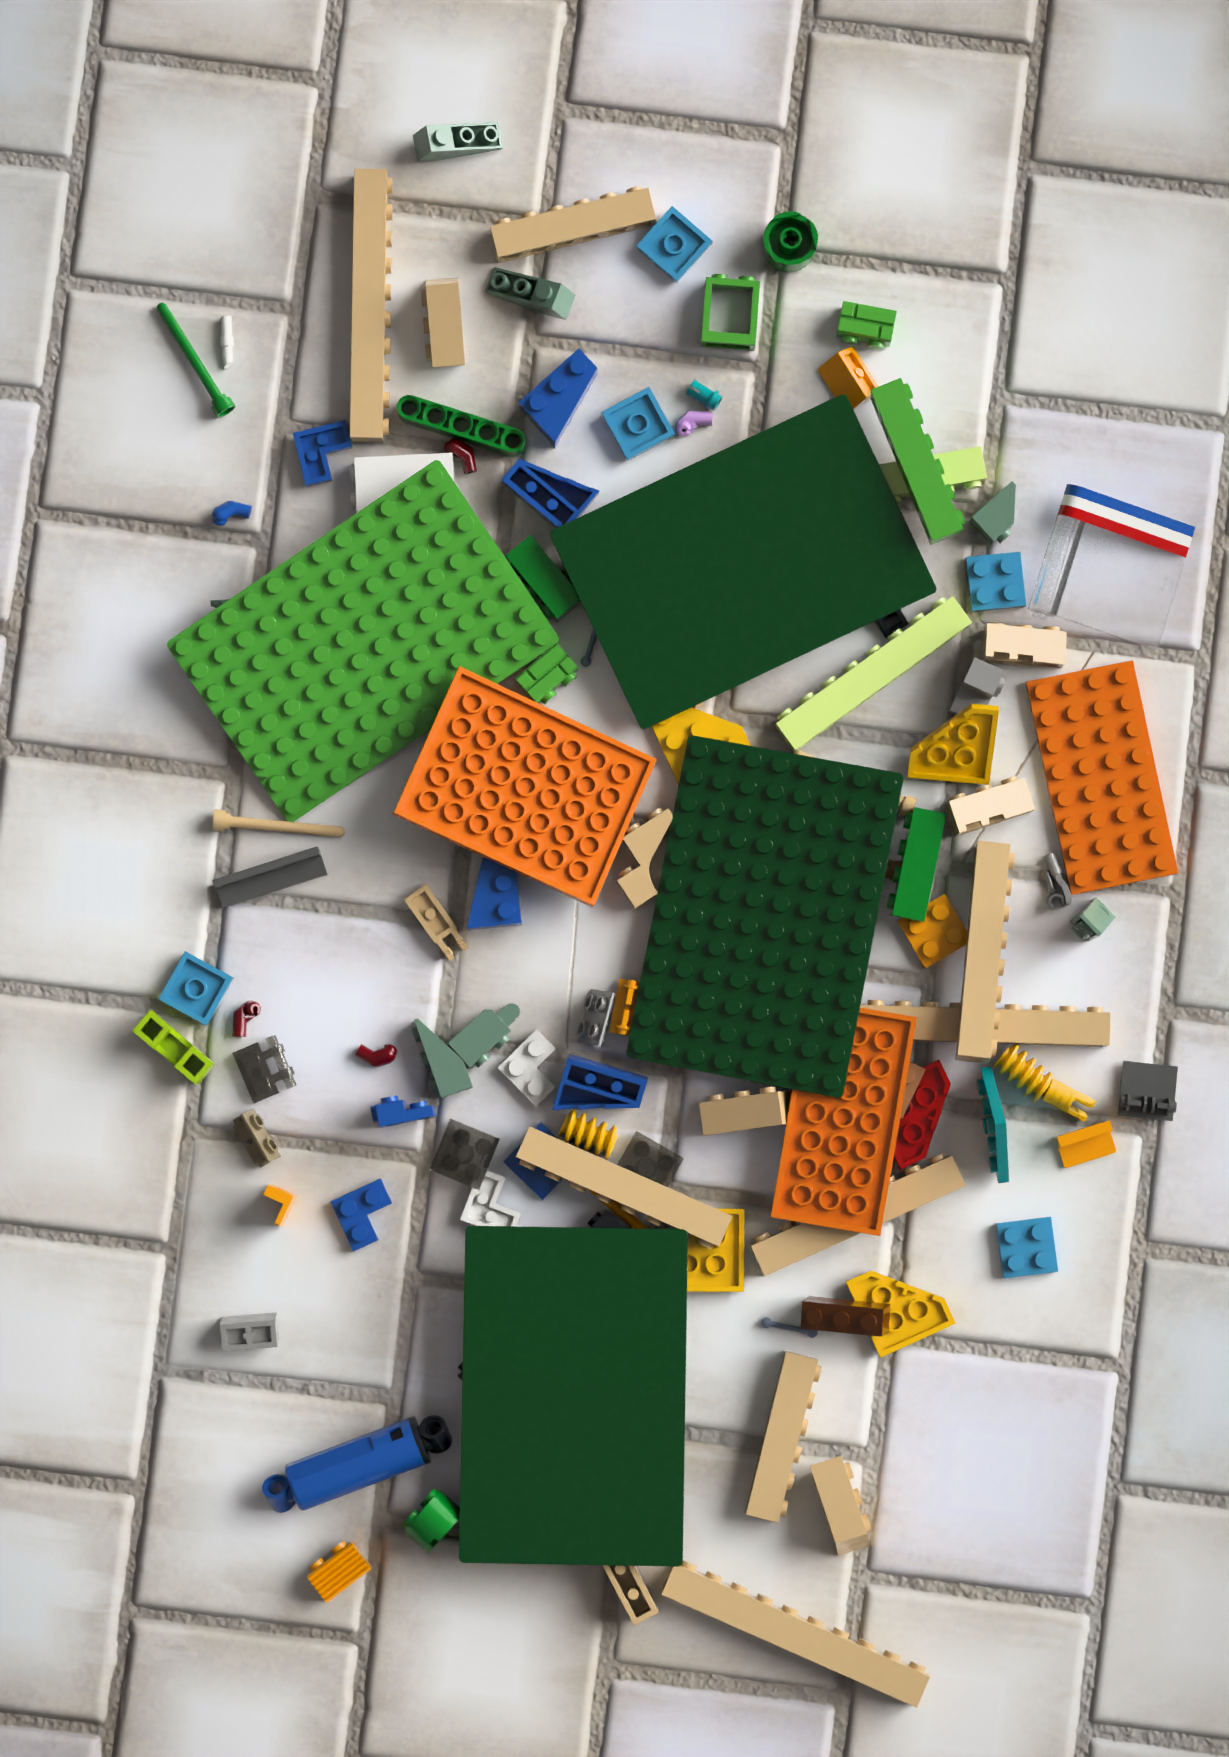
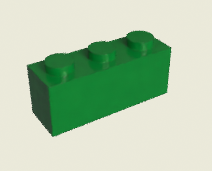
[505,535,581,622]

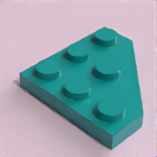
[977,1066,1009,1183]

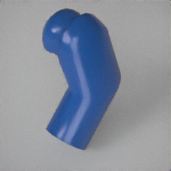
[212,501,252,526]

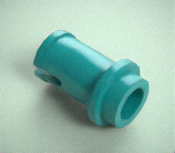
[686,380,723,411]

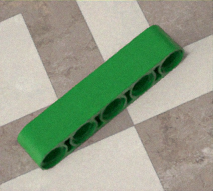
[397,395,525,457]

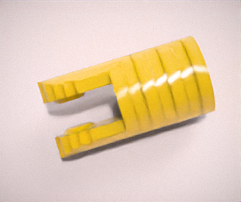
[1041,1078,1096,1122]

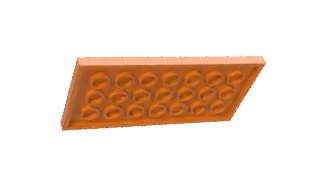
[1025,660,1178,895]
[771,1008,917,1236]

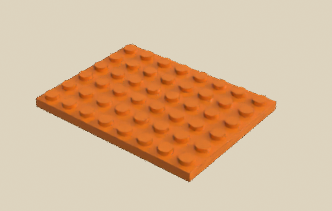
[392,666,657,907]

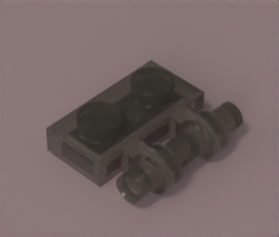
[232,1035,297,1104]

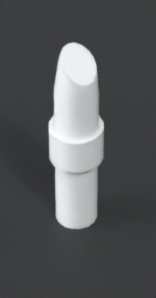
[220,316,234,369]

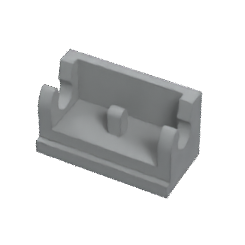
[220,1312,279,1352]

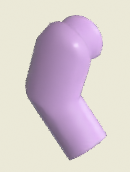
[675,411,713,437]

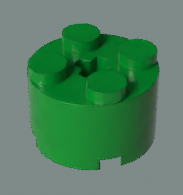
[762,211,818,272]
[402,1489,460,1554]

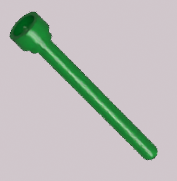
[157,303,236,418]

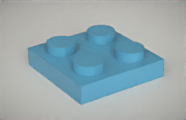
[636,206,713,283]
[601,387,675,461]
[965,552,1026,612]
[159,951,234,1026]
[995,1217,1058,1278]

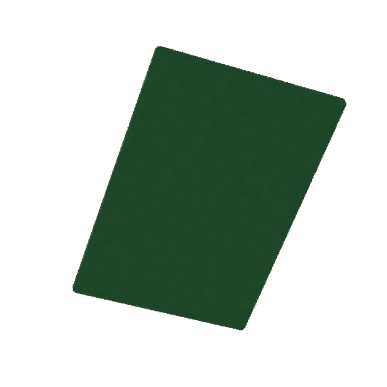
[550,394,936,729]
[626,735,904,1098]
[459,1226,688,1567]

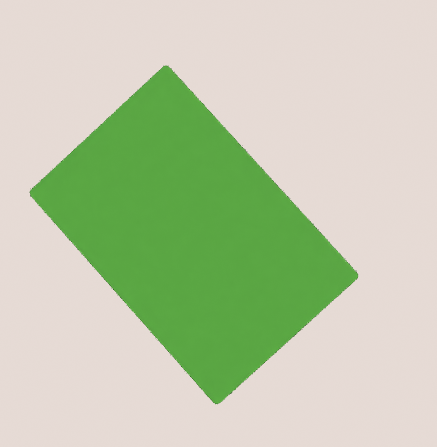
[167,460,559,822]

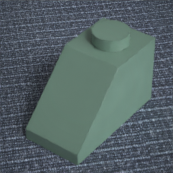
[969,481,1016,545]

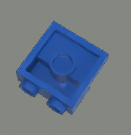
[370,1096,436,1128]

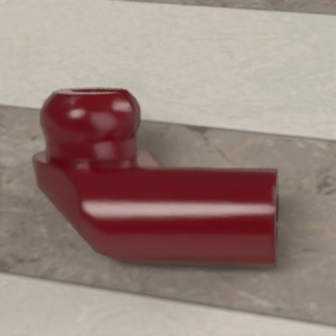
[444,438,477,474]
[232,1000,261,1037]
[355,1044,397,1067]

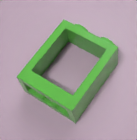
[701,274,760,351]

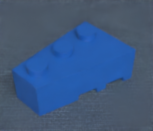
[501,459,599,528]
[467,857,522,931]
[552,1054,648,1110]

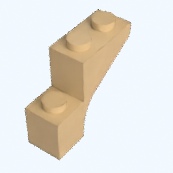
[617,808,673,909]

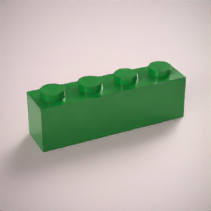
[886,807,946,922]

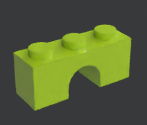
[132,1010,216,1085]

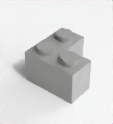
[948,657,1006,716]

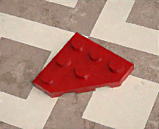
[894,1060,951,1170]

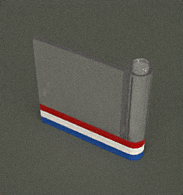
[1028,484,1195,651]

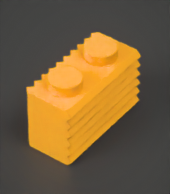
[306,1540,372,1603]

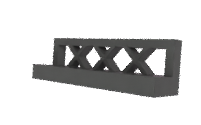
[212,846,328,908]

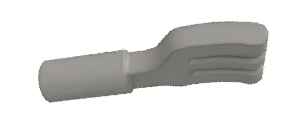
[1044,853,1072,905]

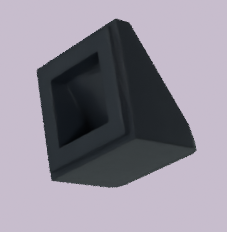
[874,609,909,639]

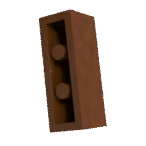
[801,1296,890,1337]

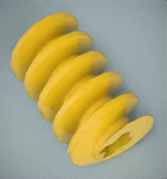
[992,1044,1053,1103]
[557,1109,618,1160]

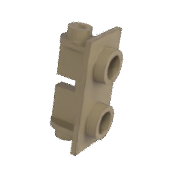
[233,1109,281,1168]

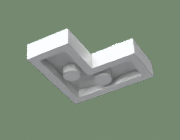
[498,1029,556,1107]
[460,1168,521,1226]

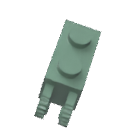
[448,1003,520,1068]

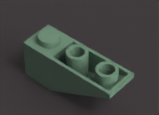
[413,122,503,162]
[485,267,575,320]
[1070,897,1115,941]
[411,1018,473,1098]

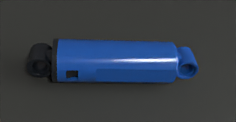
[262,1415,452,1513]

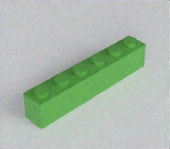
[869,378,965,545]

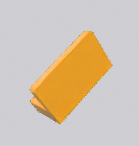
[818,346,878,409]
[1054,1120,1116,1168]
[263,1184,297,1227]

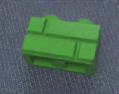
[836,301,897,350]
[515,644,578,705]

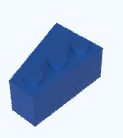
[518,348,597,448]

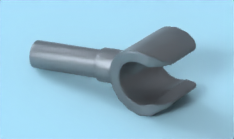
[1043,871,1065,909]

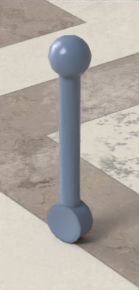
[580,629,597,667]
[761,1317,818,1338]

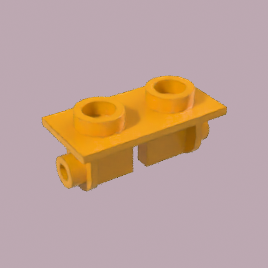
[609,978,640,1036]

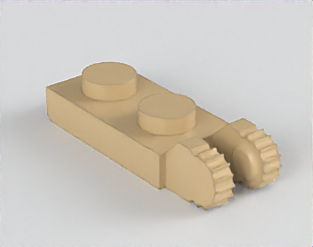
[404,884,469,961]

